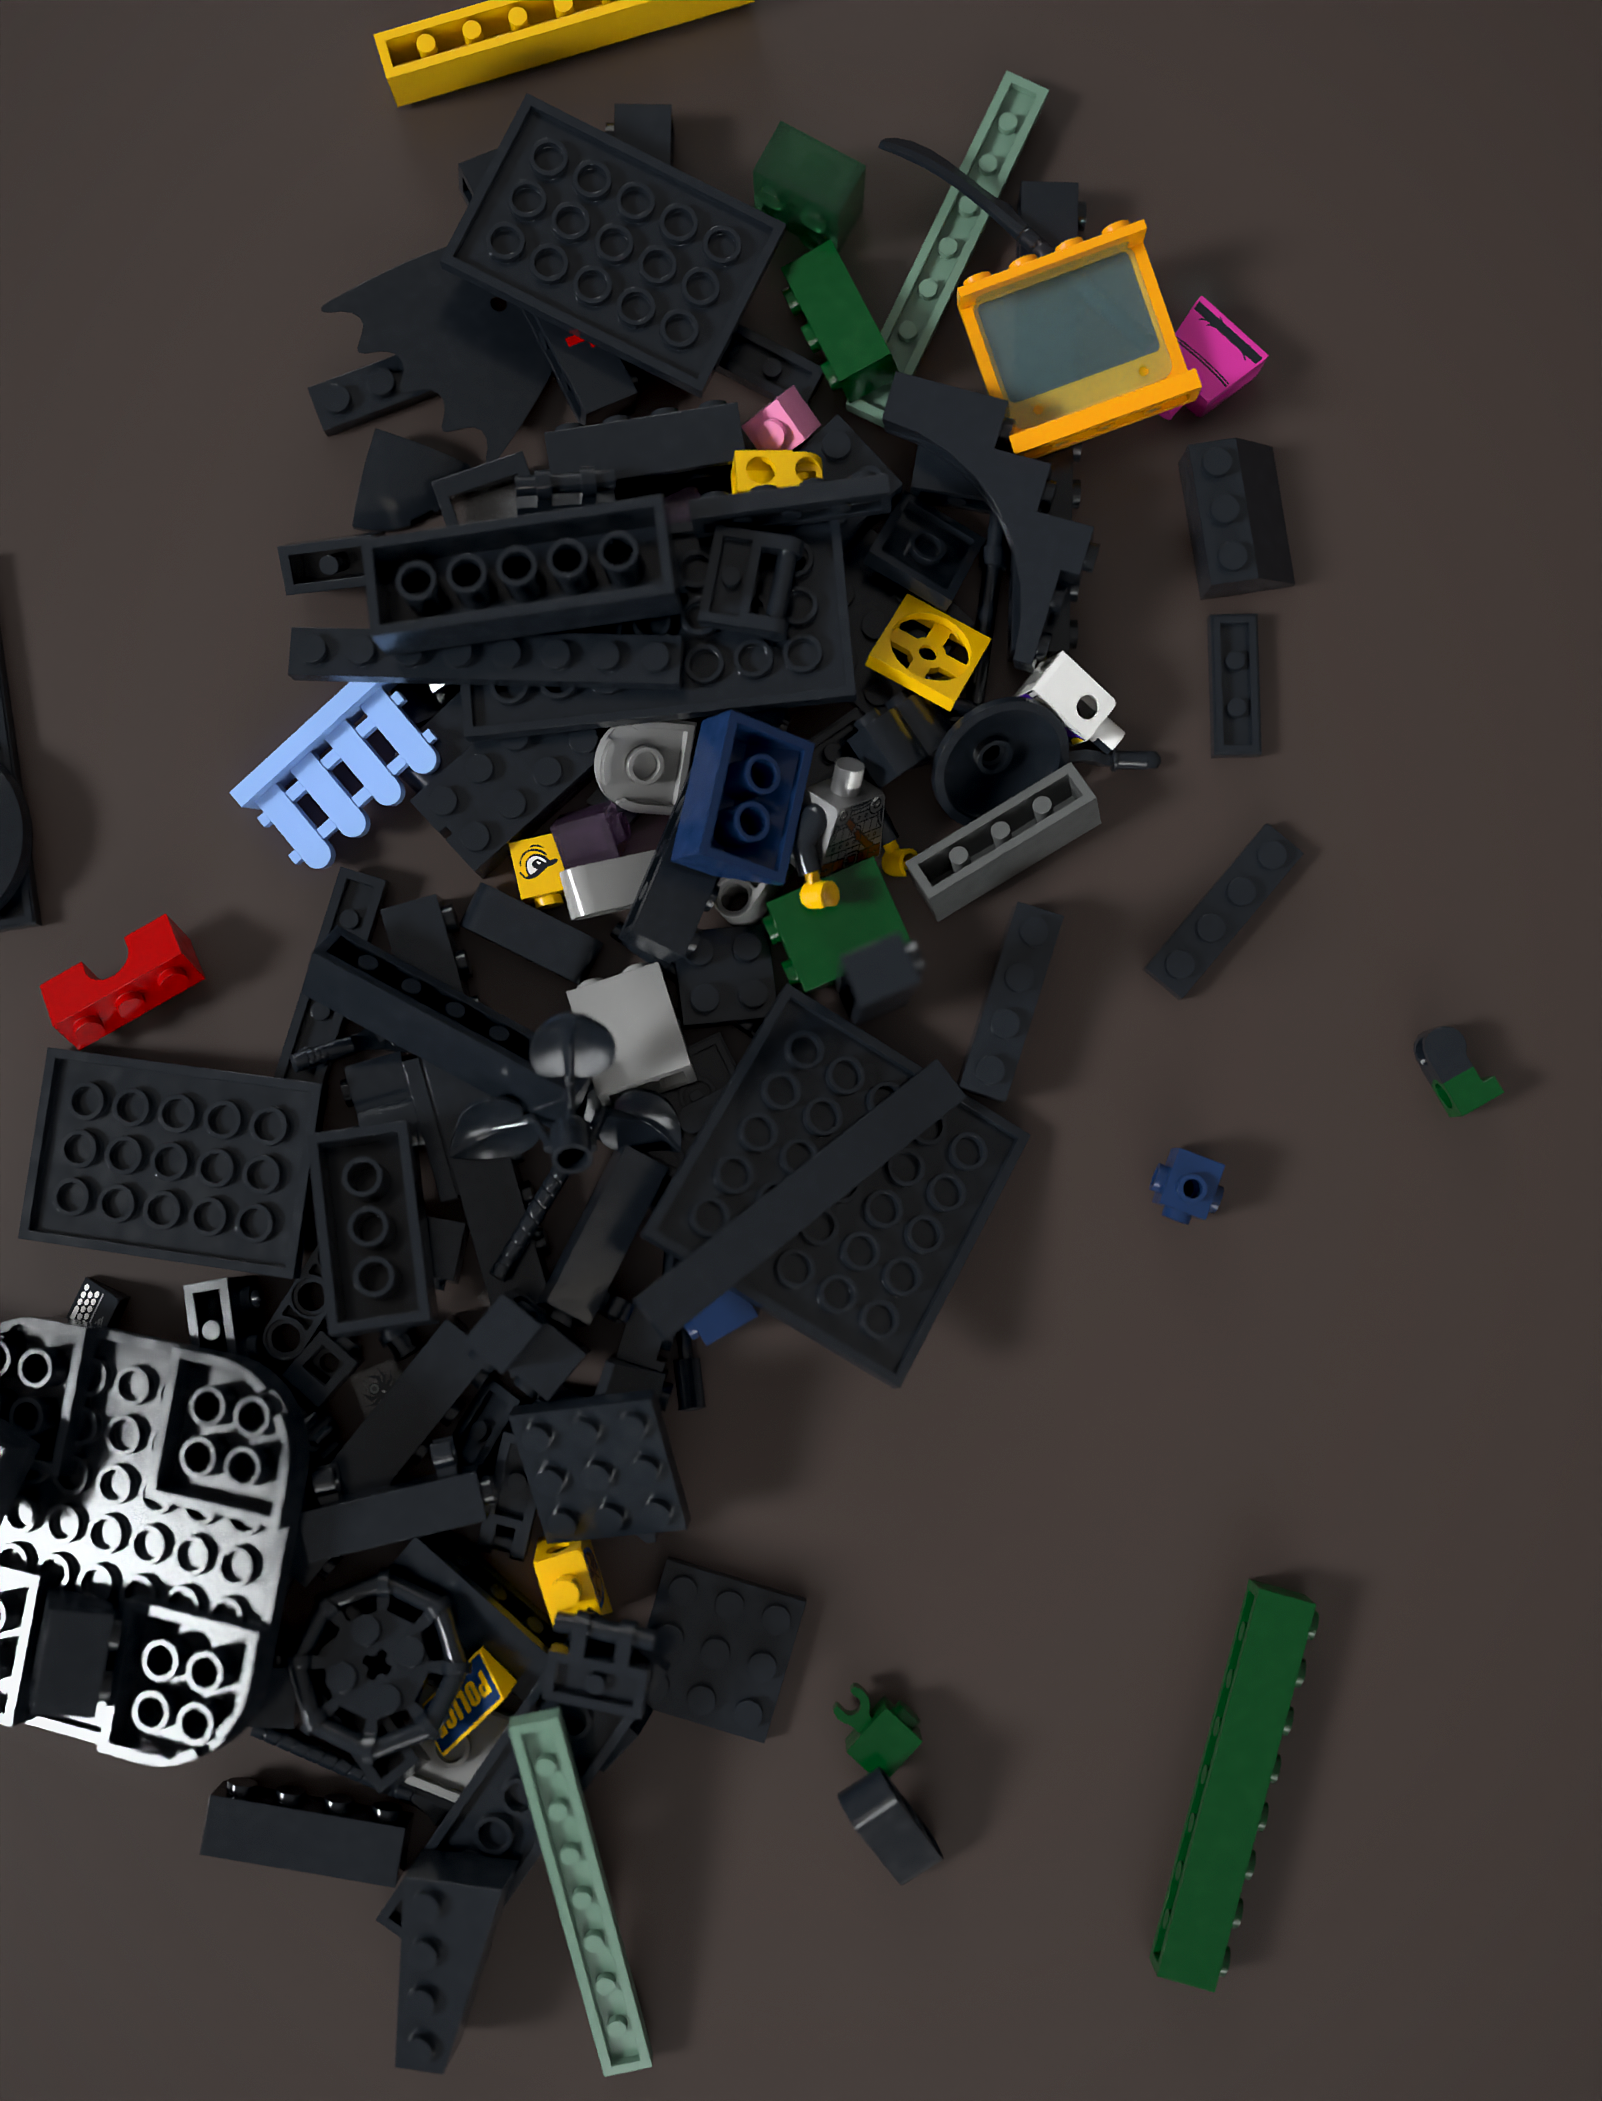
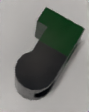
[1413,1026,1504,1117]

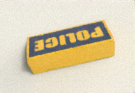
[422,1646,517,1756]

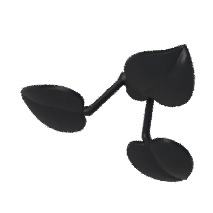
[449,1012,682,1174]

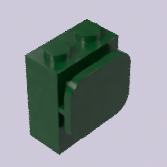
[761,856,911,995]

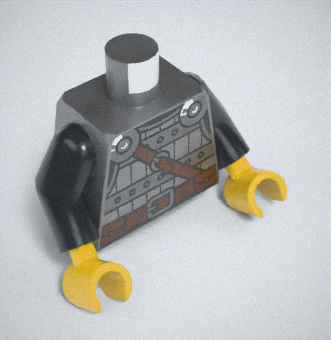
[789,757,918,909]

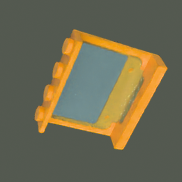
[957,219,1202,459]

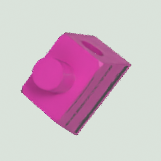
[1159,295,1269,420]

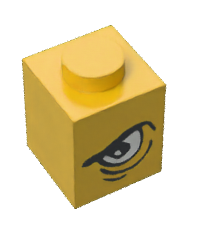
[509,832,568,910]

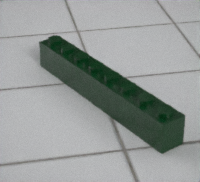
[1149,1579,1319,1993]

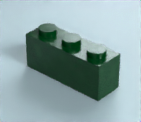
[781,239,899,404]

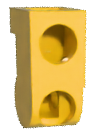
[731,450,823,494]

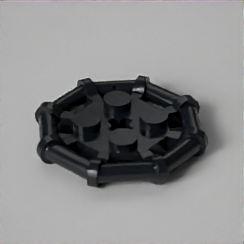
[283,1568,473,1765]

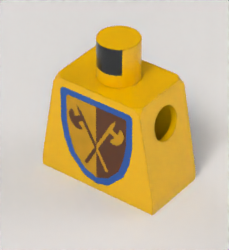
[534,1536,613,1626]

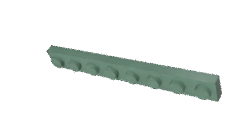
[846,71,1049,428]
[508,1707,653,2077]

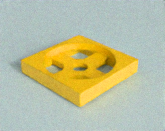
[865,593,991,711]

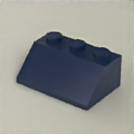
[671,710,815,885]

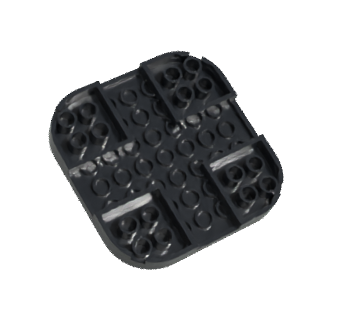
[0,1317,309,1766]

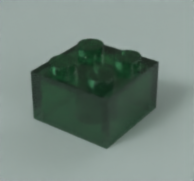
[753,121,866,254]

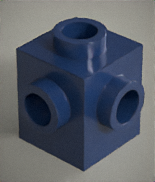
[1149,1148,1226,1225]

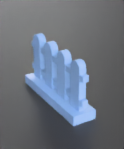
[229,682,441,869]

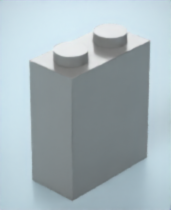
[566,962,698,1107]

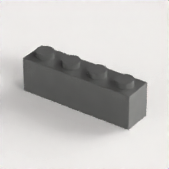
[905,762,1101,922]

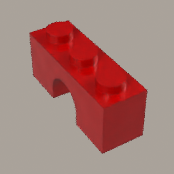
[39,913,205,1051]

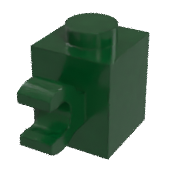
[833,1682,923,1778]

